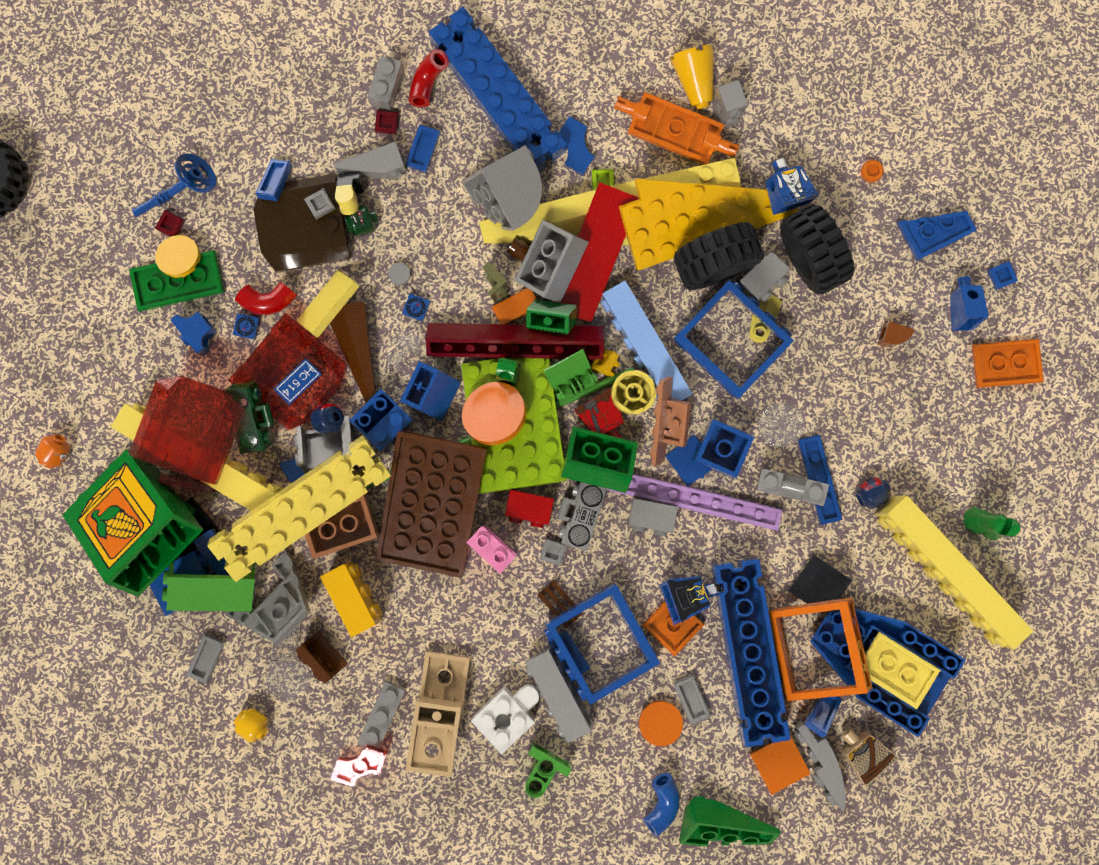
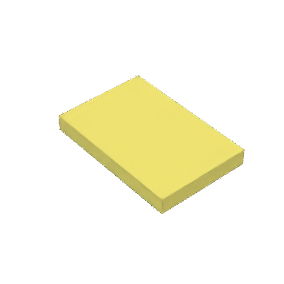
[296,270,359,338]
[865,632,941,709]

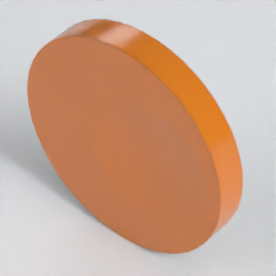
[462,382,527,445]

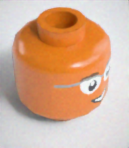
[35,434,70,468]

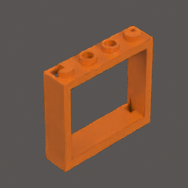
[769,597,872,701]

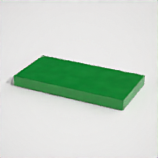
[129,250,225,312]

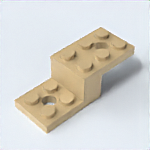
[406,651,470,777]

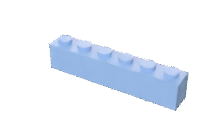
[600,281,692,401]

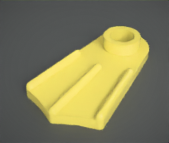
[749,295,782,343]

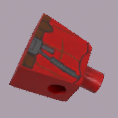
[574,389,624,439]

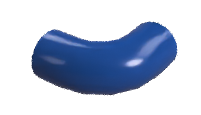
[643,773,680,837]

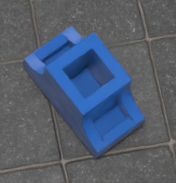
[170,312,217,356]

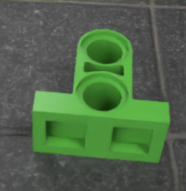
[525,742,572,798]

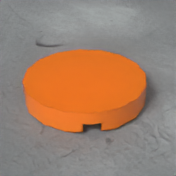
[638,700,683,746]

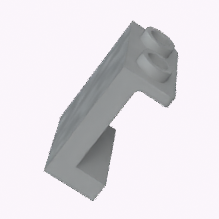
[294,415,355,474]

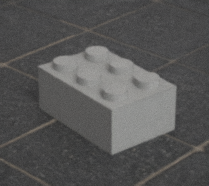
[515,220,589,303]

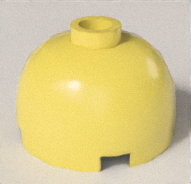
[611,370,656,415]

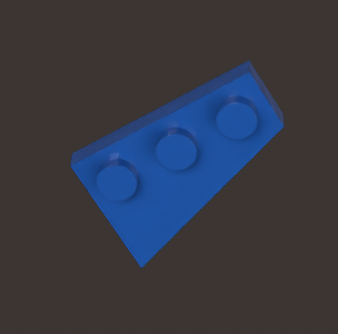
[896,211,977,261]

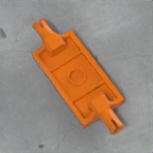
[614,92,740,165]

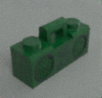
[223,381,275,454]

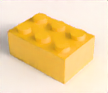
[320,561,383,638]

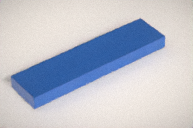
[797,434,843,525]

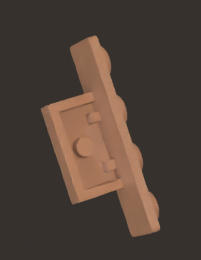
[650,376,691,466]

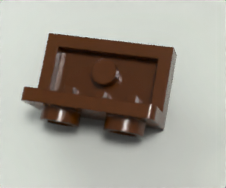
[295,631,348,684]

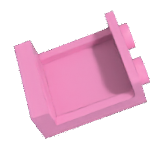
[466,525,517,573]

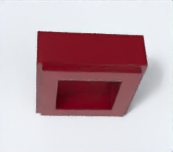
[374,110,399,135]
[155,210,185,237]

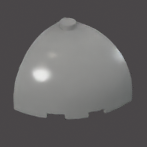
[461,145,542,231]

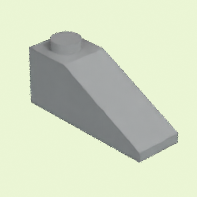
[334,142,407,180]

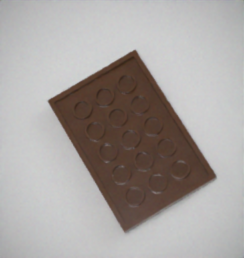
[376,430,487,578]

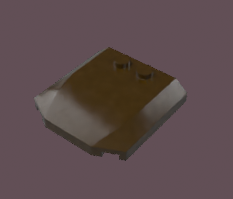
[253,174,351,273]

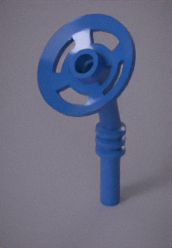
[131,153,216,217]

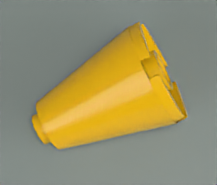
[670,45,714,110]

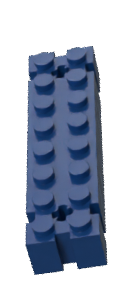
[428,7,567,172]
[711,558,791,747]

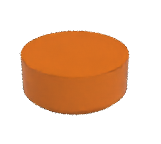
[860,160,884,183]

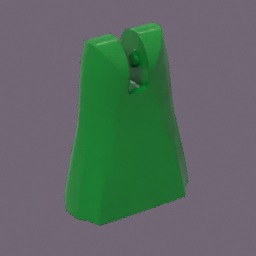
[963,507,1021,541]

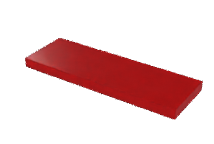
[553,182,639,323]

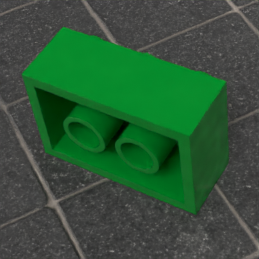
[561,426,638,493]

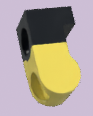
[335,172,365,215]

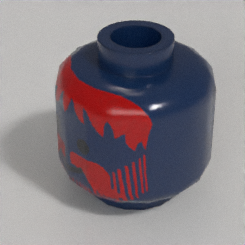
[311,404,344,434]
[855,477,891,509]

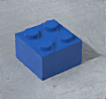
[692,419,754,479]

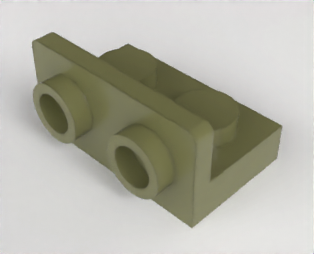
[482,261,510,302]

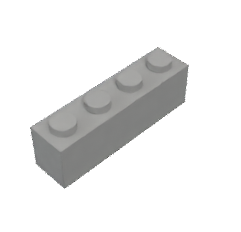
[525,646,594,743]

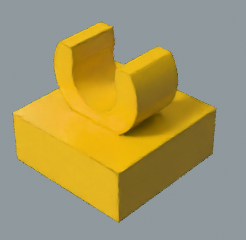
[591,350,620,377]

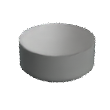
[388,263,411,286]

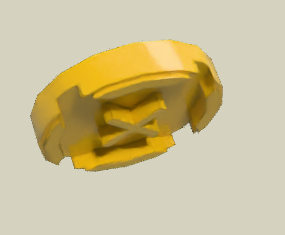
[155,235,201,278]

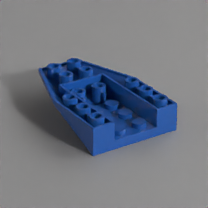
[810,609,966,738]

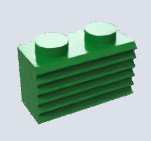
[526,300,577,334]

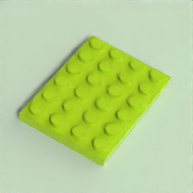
[461,358,567,494]

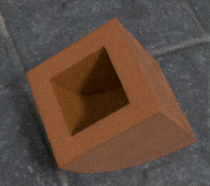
[877,321,915,347]

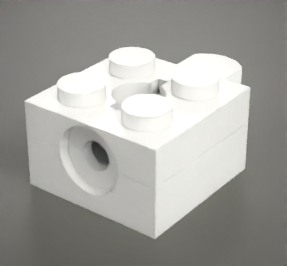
[471,684,539,755]

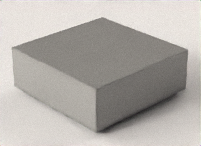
[304,188,335,220]
[540,538,567,566]

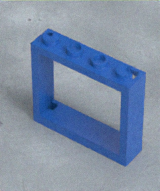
[673,280,794,399]
[543,584,660,705]

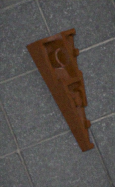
[330,302,376,403]

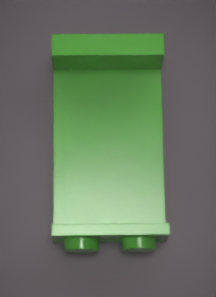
[162,561,255,612]

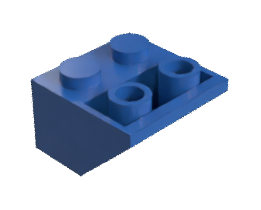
[400,361,461,422]
[349,389,415,453]

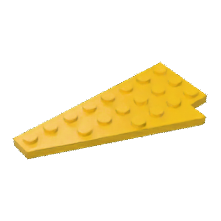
[619,178,798,271]

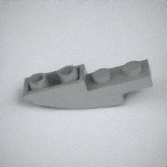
[794,720,846,811]

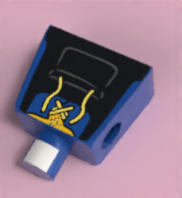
[660,576,717,625]

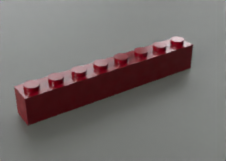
[425,323,604,360]

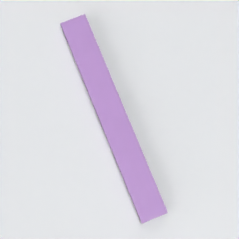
[606,474,783,531]

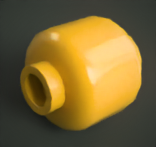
[234,708,269,743]

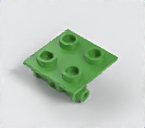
[544,349,598,402]

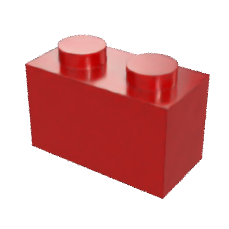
[505,490,554,528]

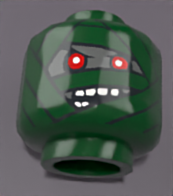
[345,205,379,237]

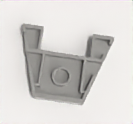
[225,551,311,645]

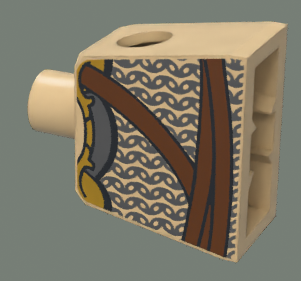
[841,727,899,787]

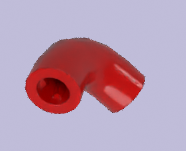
[408,49,449,108]
[235,282,297,315]

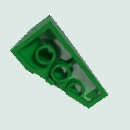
[679,796,781,846]

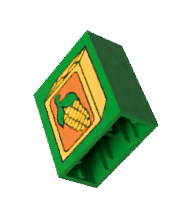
[62,449,203,597]

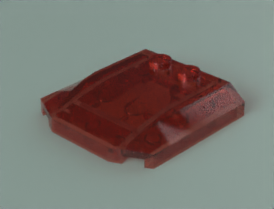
[228,313,346,430]
[129,376,245,485]

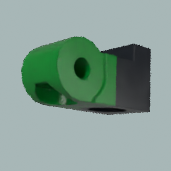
[496,358,522,387]

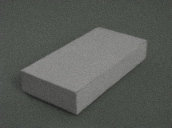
[186,633,226,684]
[673,674,711,725]

